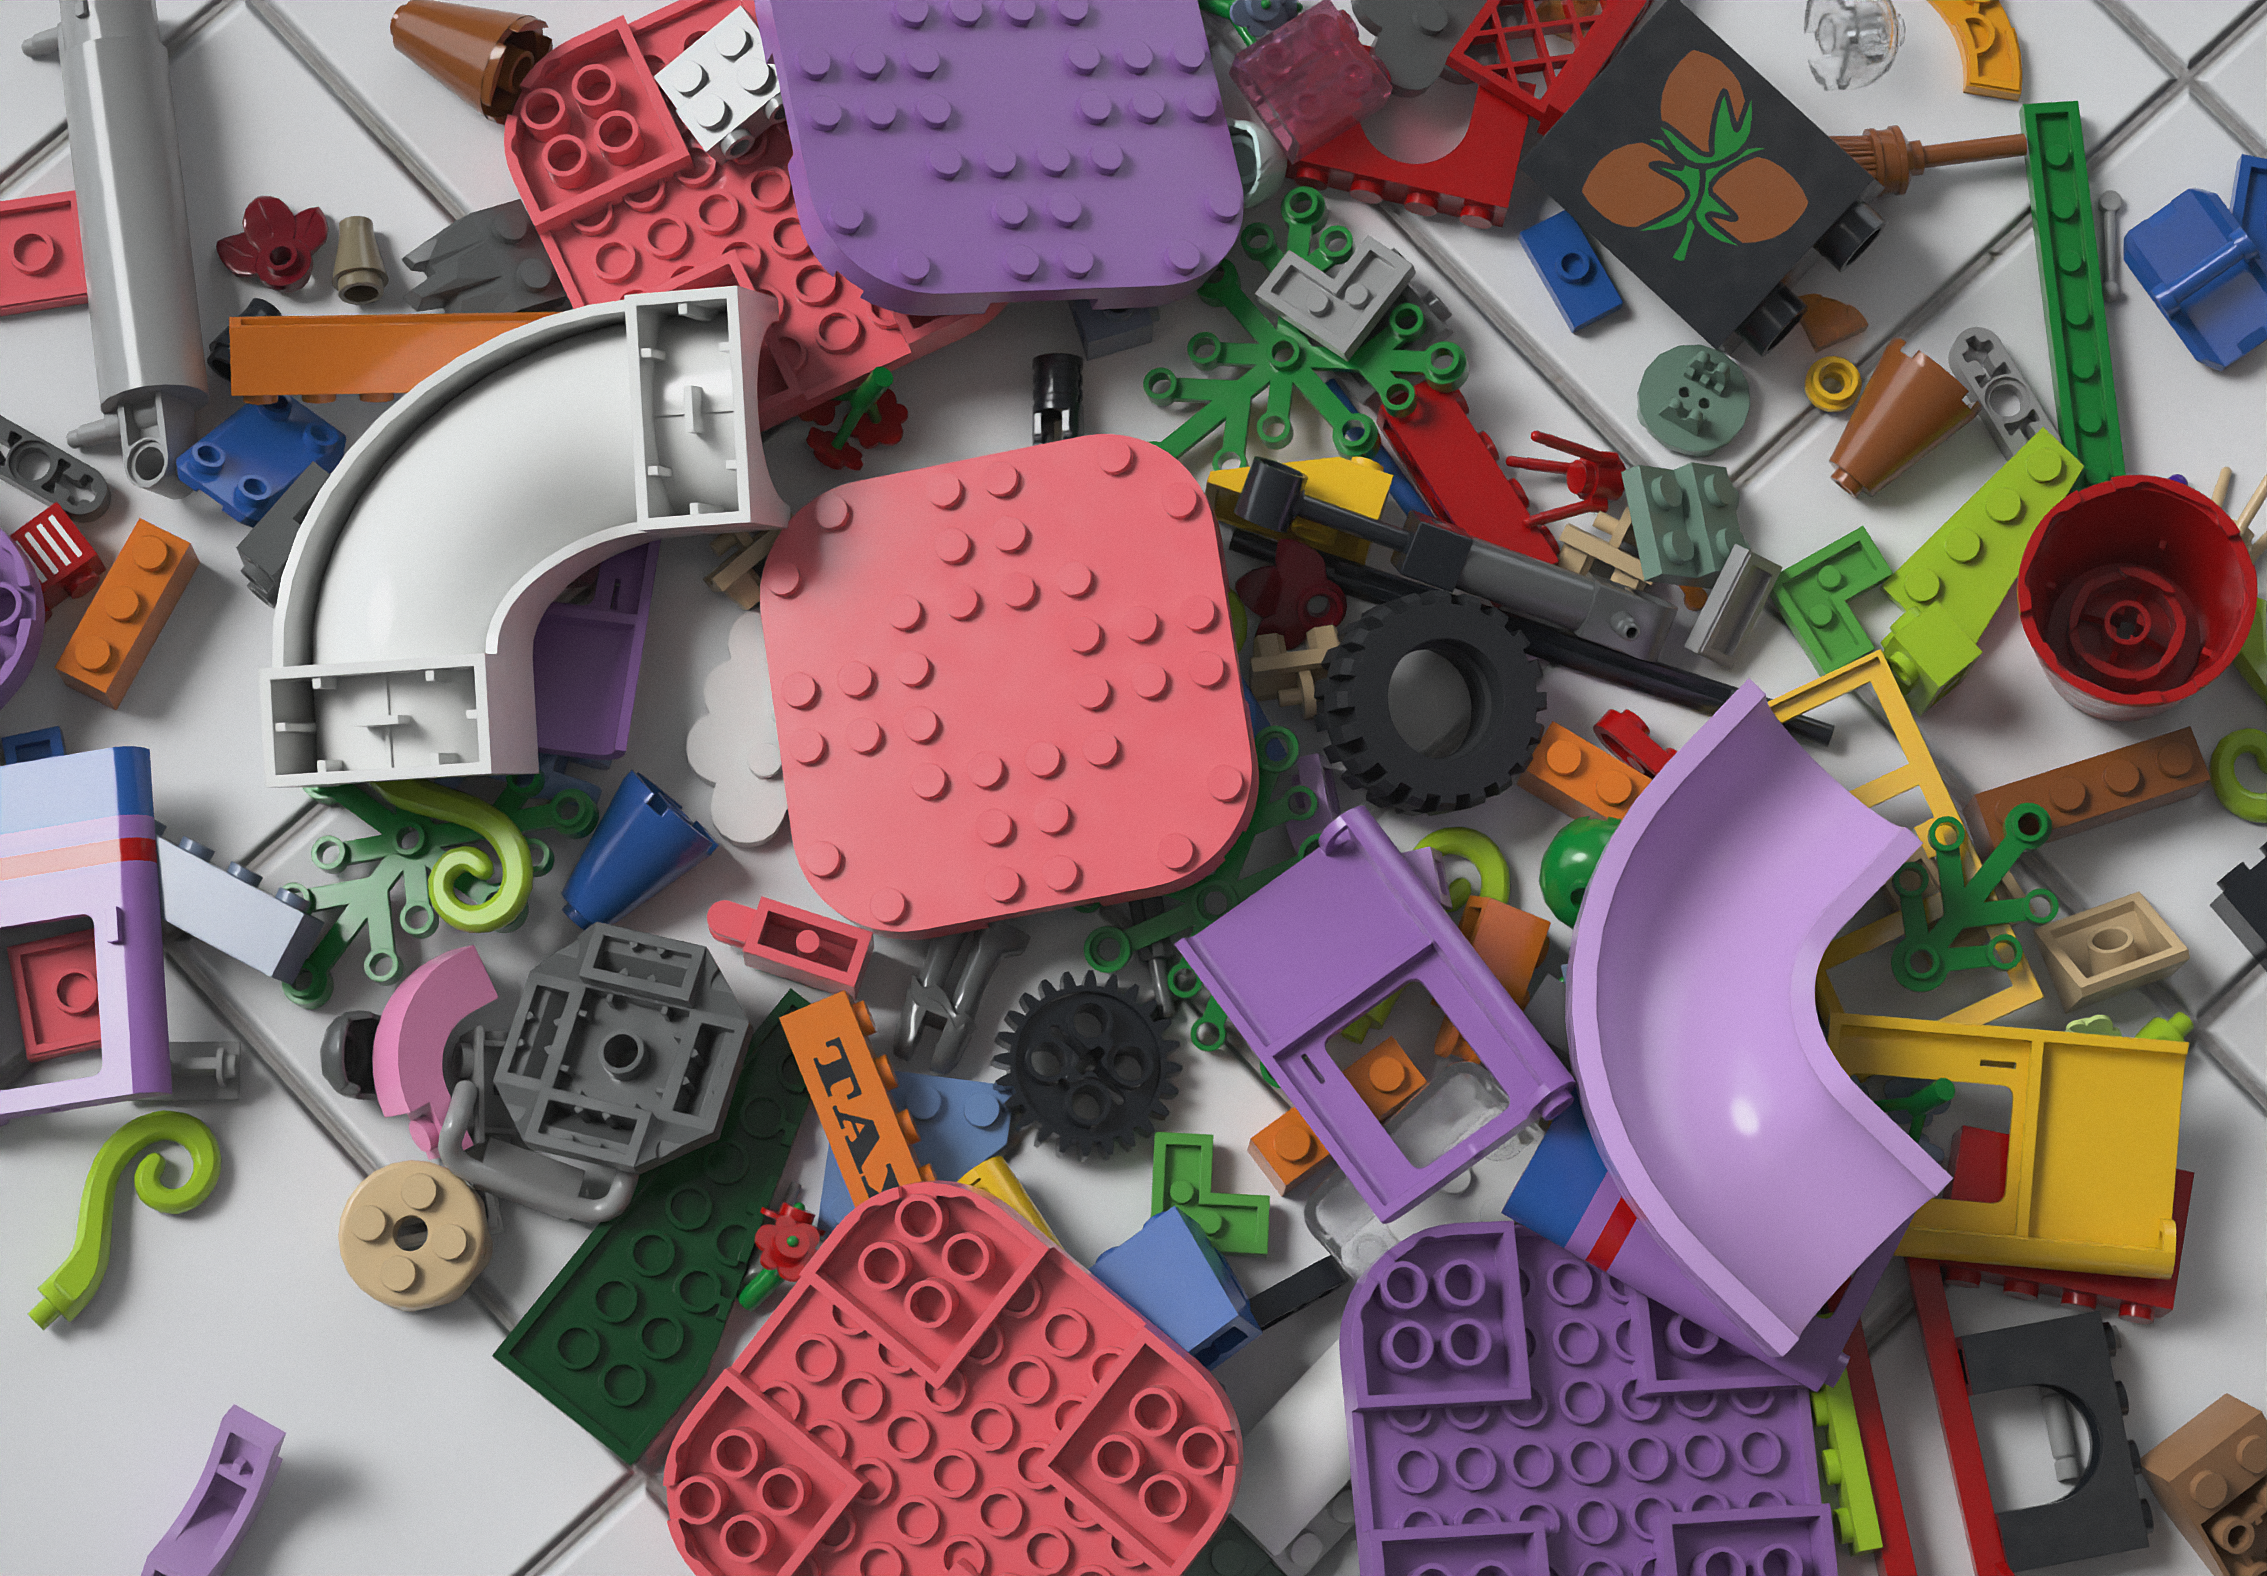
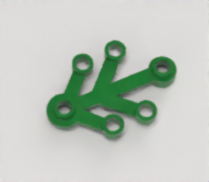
[1891,803,2059,993]

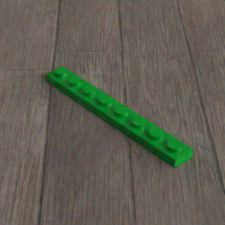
[2019,101,2126,496]

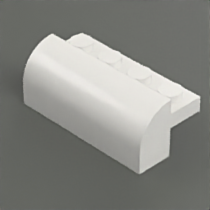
[1228,1339,1355,1576]

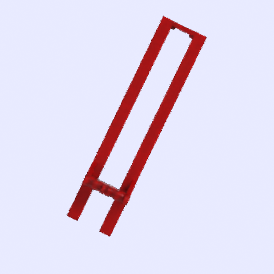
[1820,1257,2015,1576]

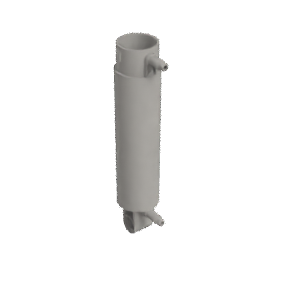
[21,0,209,500]

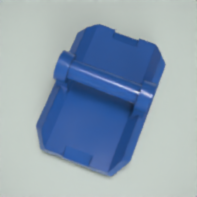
[2123,187,2267,371]
[176,395,346,528]

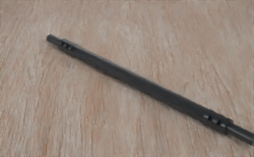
[1228,528,1835,747]

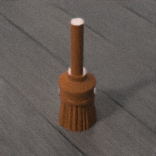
[1829,125,2027,199]

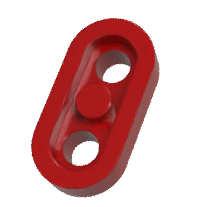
[1593,709,1677,780]

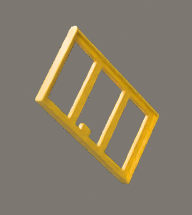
[1767,649,2045,1083]

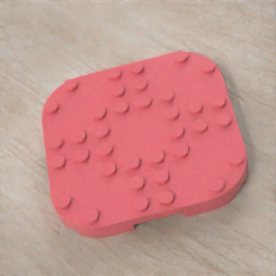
[504,0,1009,432]
[760,434,1259,940]
[663,1180,1244,1576]

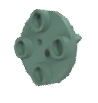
[1637,345,1750,457]

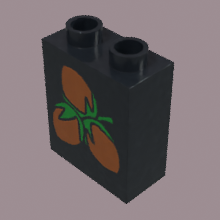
[1517,0,1887,357]

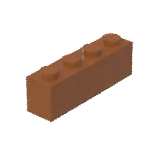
[1962,726,2211,864]

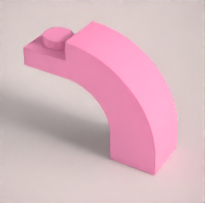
[372,945,499,1160]

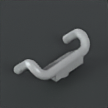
[438,1080,639,1223]

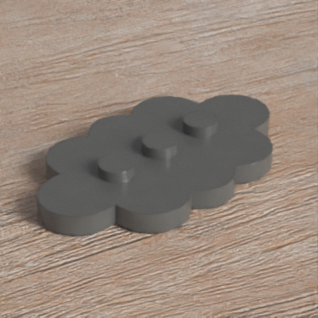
[1351,0,1524,98]

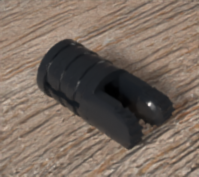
[1032,353,1084,446]

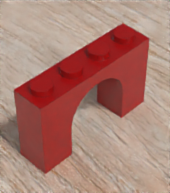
[1285,34,1536,229]
[1938,1125,2195,1324]

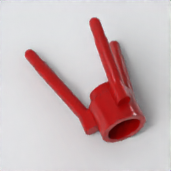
[1506,430,1626,528]

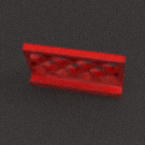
[1445,0,1655,136]

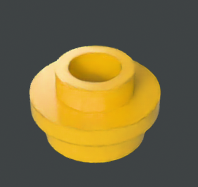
[1804,356,1862,412]

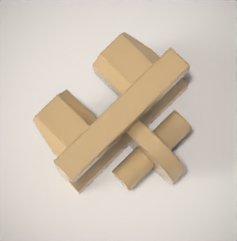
[1558,506,1654,591]
[703,513,794,610]
[1249,625,1340,720]

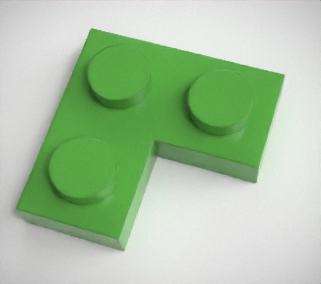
[1769,526,1893,677]
[1150,1132,1270,1258]

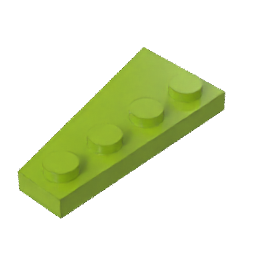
[1880,427,2084,644]

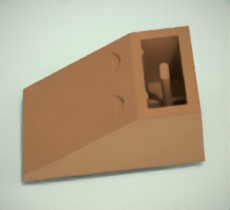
[2140,1393,2267,1576]

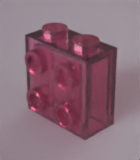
[1229,0,1393,165]

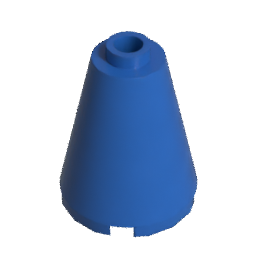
[561,769,719,931]

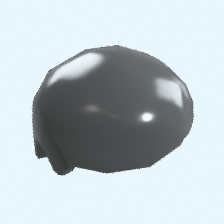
[320,1010,381,1100]

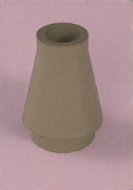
[332,216,389,305]

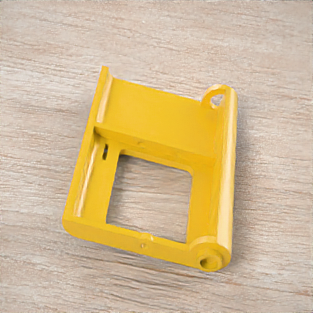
[1826,1012,2189,1280]

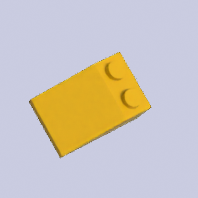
[1205,457,1394,565]

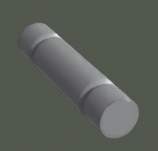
[2039,1387,2081,1481]

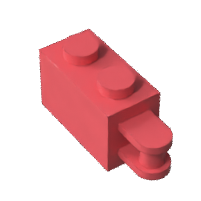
[707,896,874,1001]

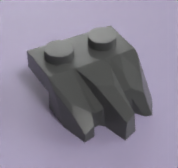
[402,199,568,314]

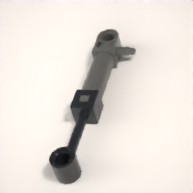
[1234,456,1678,662]

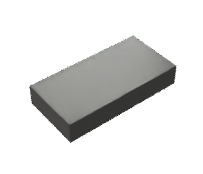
[1684,544,1783,669]

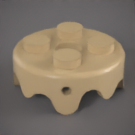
[338,1160,493,1312]

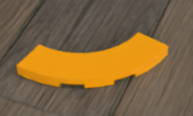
[1926,0,2022,101]

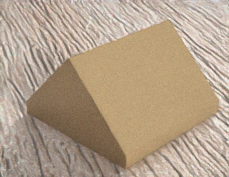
[2033,891,2190,1014]

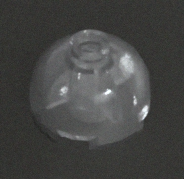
[1804,0,1906,91]

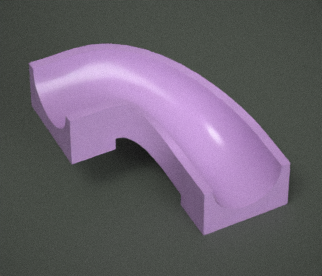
[1565,678,1953,1357]

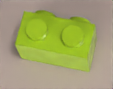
[1880,600,1983,717]

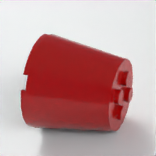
[2017,475,2258,722]

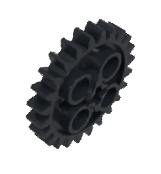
[991,970,1183,1162]

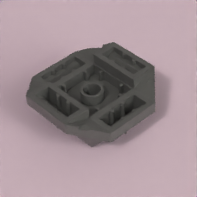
[493,922,754,1175]

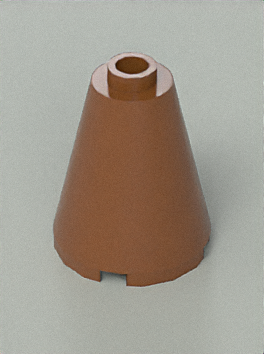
[390,0,553,125]
[1829,337,1982,498]

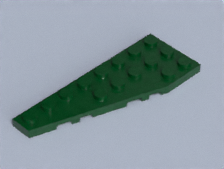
[492,988,811,1469]

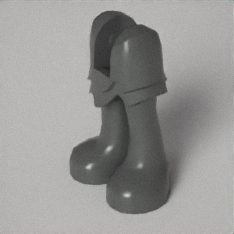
[893,921,1031,1075]

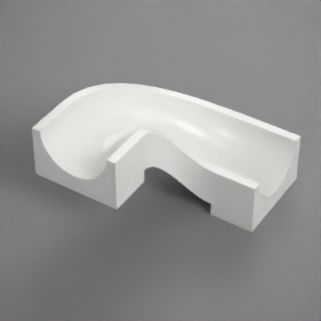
[259,286,791,788]

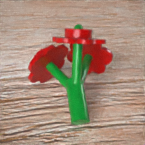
[798,366,909,471]
[737,1202,826,1312]

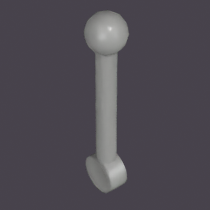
[2098,190,2122,303]

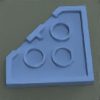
[817,1071,1012,1241]

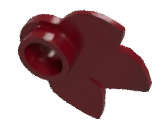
[216,196,329,294]
[1235,538,1347,651]

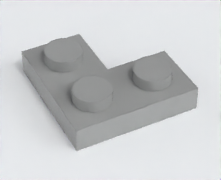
[1255,235,1416,362]

